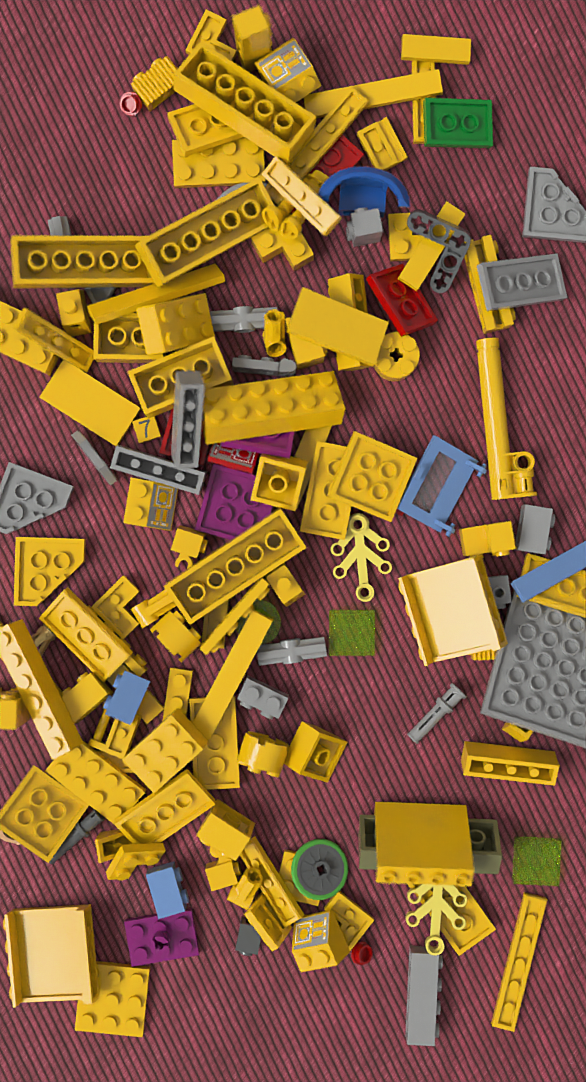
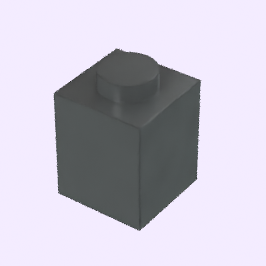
[235,917,261,956]

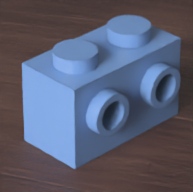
[103,671,150,725]
[146,861,189,919]

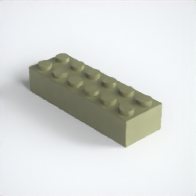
[358,815,502,874]

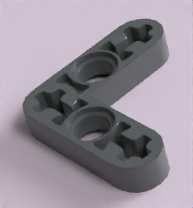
[407,209,471,293]

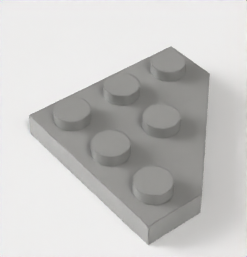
[522,167,586,243]
[0,462,74,534]

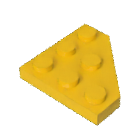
[14,537,86,606]

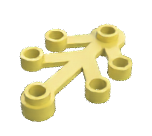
[331,513,392,602]
[405,884,467,956]

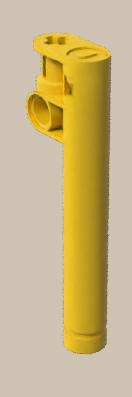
[476,338,537,500]

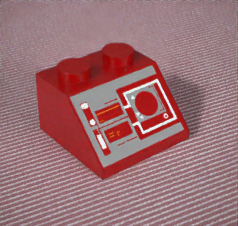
[207,442,260,475]

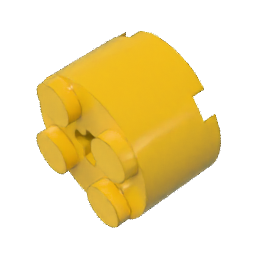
[373,332,420,381]
[150,611,201,663]
[237,731,289,777]

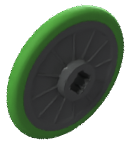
[291,839,348,900]

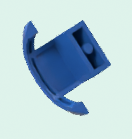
[318,166,410,218]

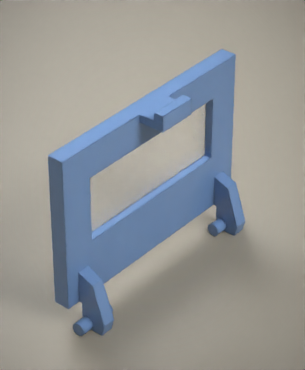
[397,435,487,537]

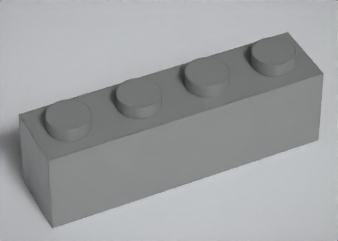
[171,371,204,468]
[110,445,208,495]
[405,946,443,1046]

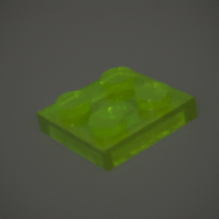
[329,610,375,656]
[512,836,561,886]

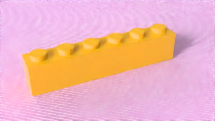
[0,619,84,760]

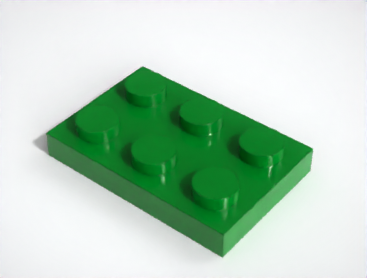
[423,98,493,148]

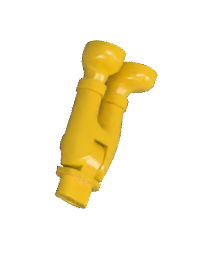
[262,170,329,239]

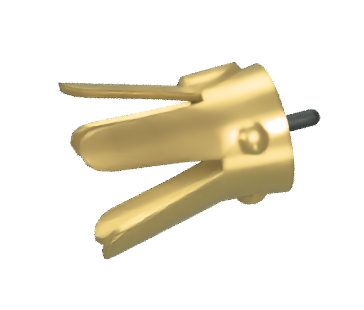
[31,624,57,656]

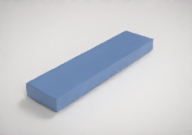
[511,541,586,603]

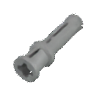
[407,683,467,744]

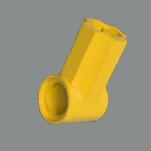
[262,309,287,357]
[131,589,177,629]
[227,867,264,910]

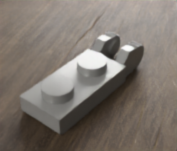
[232,355,297,377]

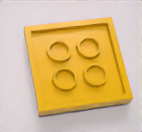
[327,431,417,522]
[0,765,89,863]
[75,961,150,1037]

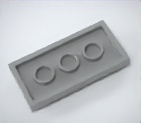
[477,254,567,311]

